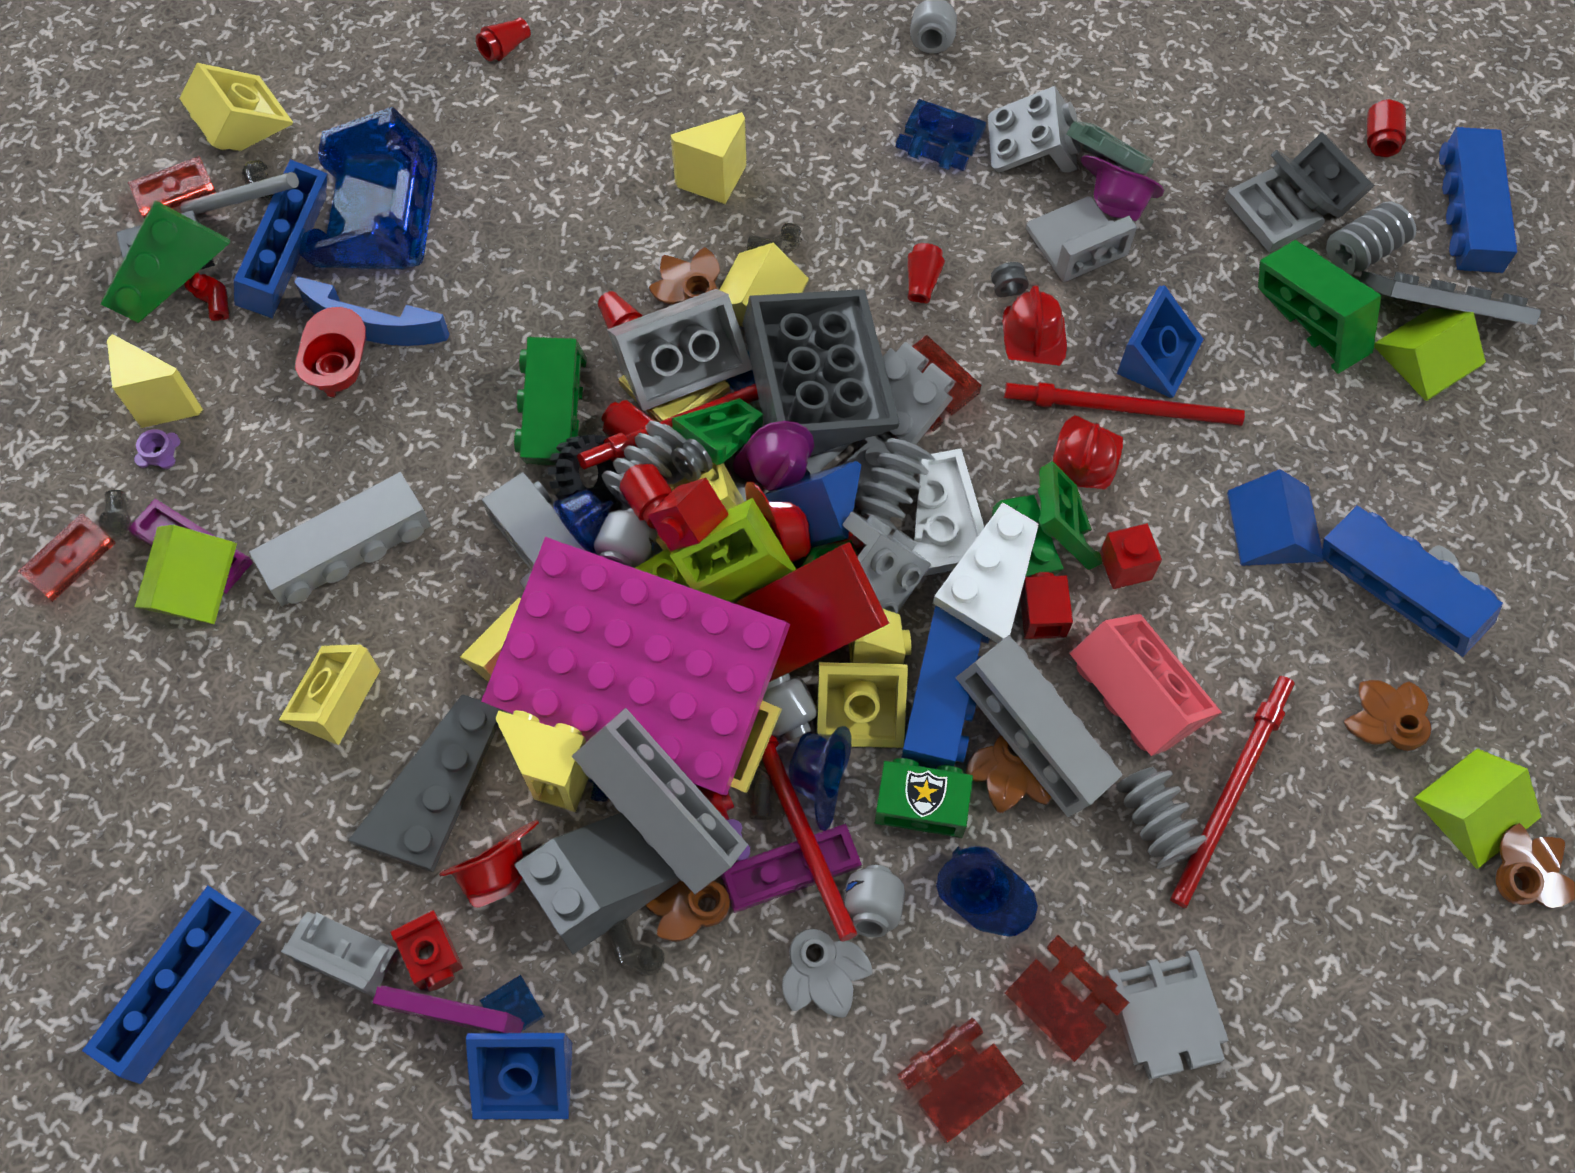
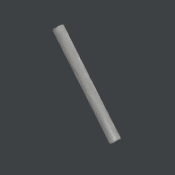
[180,172,299,215]

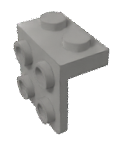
[988,86,1080,172]
[842,511,931,613]

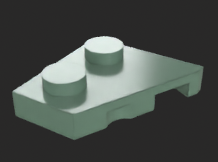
[1066,121,1154,174]

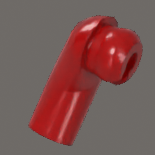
[184,272,229,321]

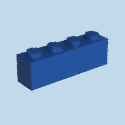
[1439,127,1517,273]
[233,159,327,319]
[1322,505,1503,657]
[901,605,990,769]
[82,885,261,1084]

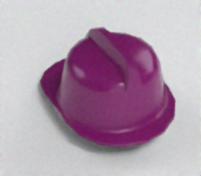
[1081,155,1165,221]
[733,421,814,491]

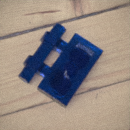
[895,99,987,171]

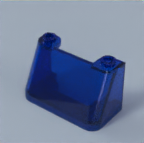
[299,106,437,270]

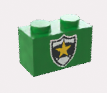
[874,758,973,838]

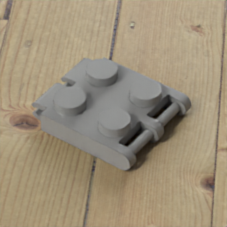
[877,342,956,445]
[1106,949,1229,1080]

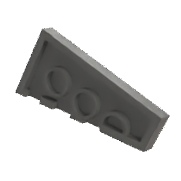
[1360,271,1542,325]
[348,694,504,872]

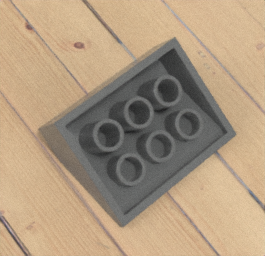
[743,289,900,455]

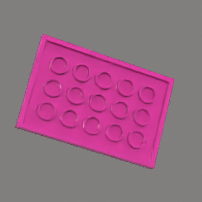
[481,537,790,795]

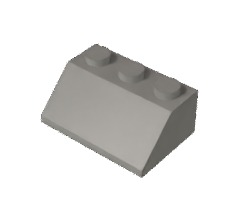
[607,289,752,411]

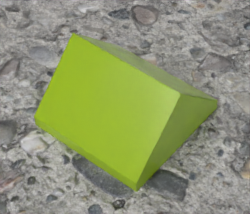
[1374,307,1486,401]
[135,525,237,625]
[1413,748,1542,869]

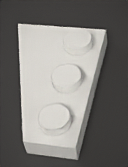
[913,448,984,576]
[933,503,1039,643]

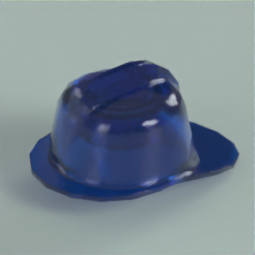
[553,490,614,555]
[788,726,852,831]
[936,846,1038,937]

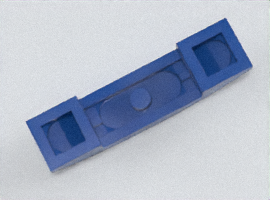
[294,276,450,346]

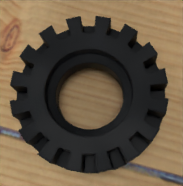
[548,434,617,510]

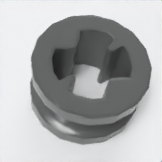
[991,262,1029,298]
[671,439,713,482]

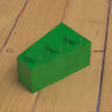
[1258,240,1381,374]
[514,337,587,465]

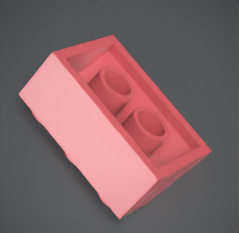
[1069,614,1222,756]

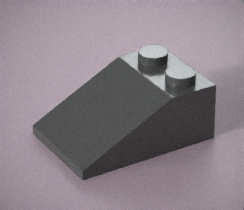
[514,813,681,955]

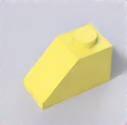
[848,609,912,664]

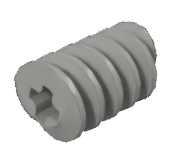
[1326,201,1416,275]
[602,421,687,508]
[855,438,935,532]
[1116,767,1207,869]

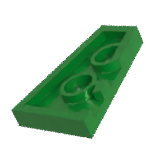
[100,200,230,323]

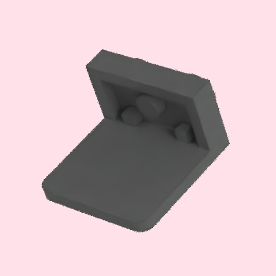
[1271,132,1375,218]

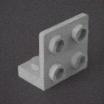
[1026,196,1137,283]

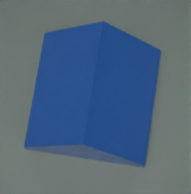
[1117,285,1204,398]
[765,461,862,548]
[1227,469,1324,566]
[466,1033,573,1119]

